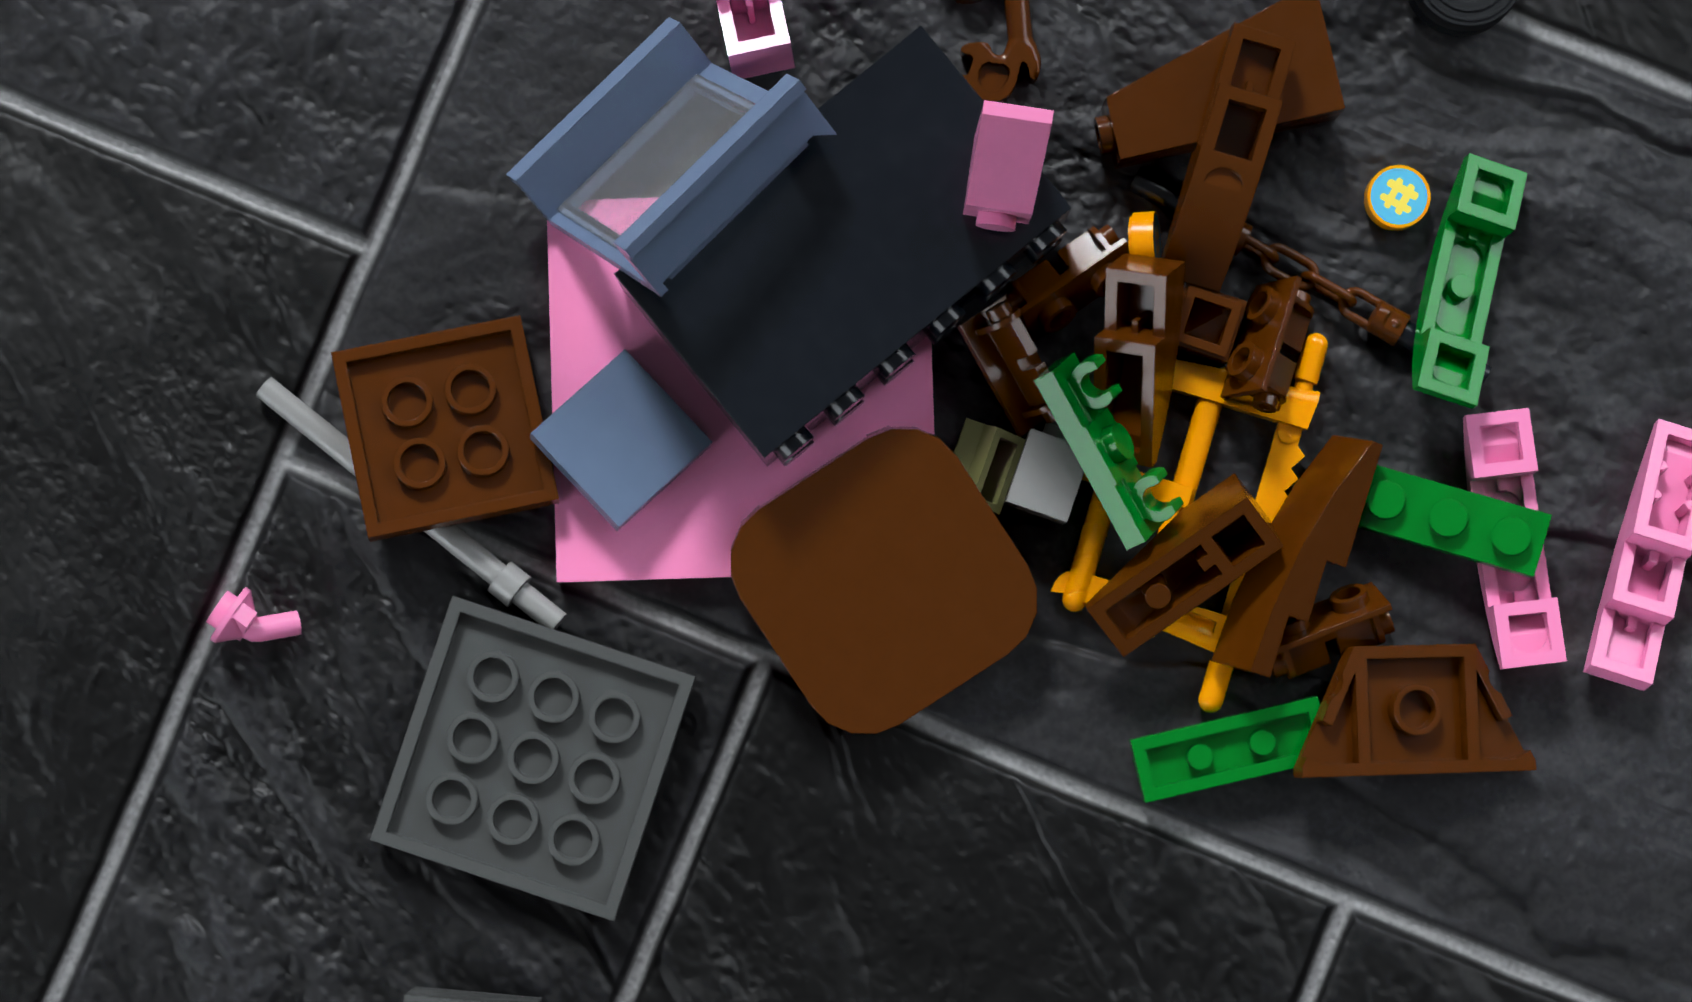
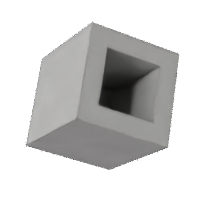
[1003,423,1084,525]

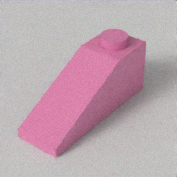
[963,100,1054,232]

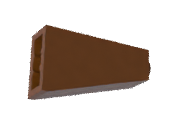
[1094,0,1345,169]

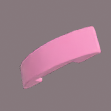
[1463,408,1567,670]

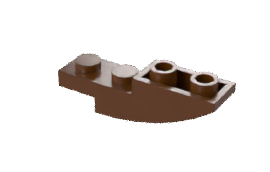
[1162,22,1297,292]

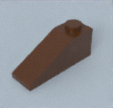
[1085,473,1284,657]

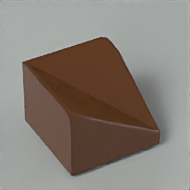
[1178,283,1247,365]

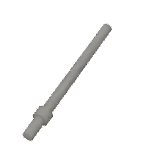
[256,377,567,629]

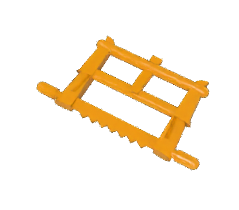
[1050,333,1328,713]

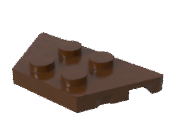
[1293,644,1536,778]

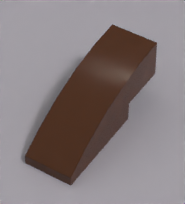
[1093,253,1185,467]

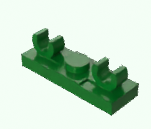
[1034,352,1184,550]

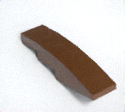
[1211,435,1383,678]

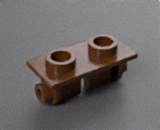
[1004,224,1129,342]
[1220,275,1314,413]
[957,296,1056,437]
[1272,582,1395,679]

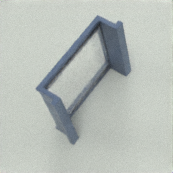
[506,17,837,297]

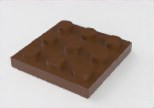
[331,315,559,542]

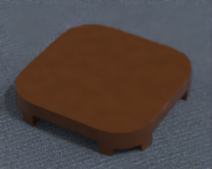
[731,426,1037,734]

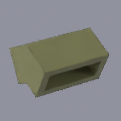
[954,418,1026,515]

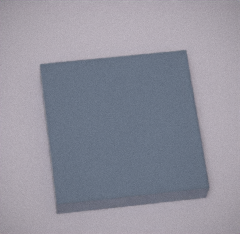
[530,349,712,531]

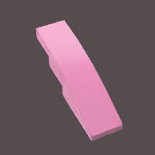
[1583,419,1692,691]

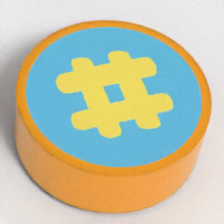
[1364,165,1431,231]
[1128,211,1162,258]

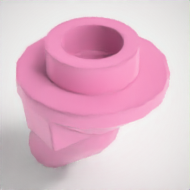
[206,587,301,644]

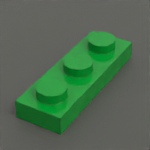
[1358,465,1552,579]
[1128,696,1320,803]

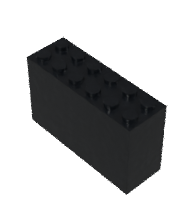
[614,26,1072,467]

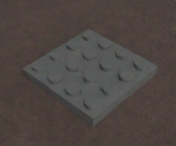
[370,596,697,921]

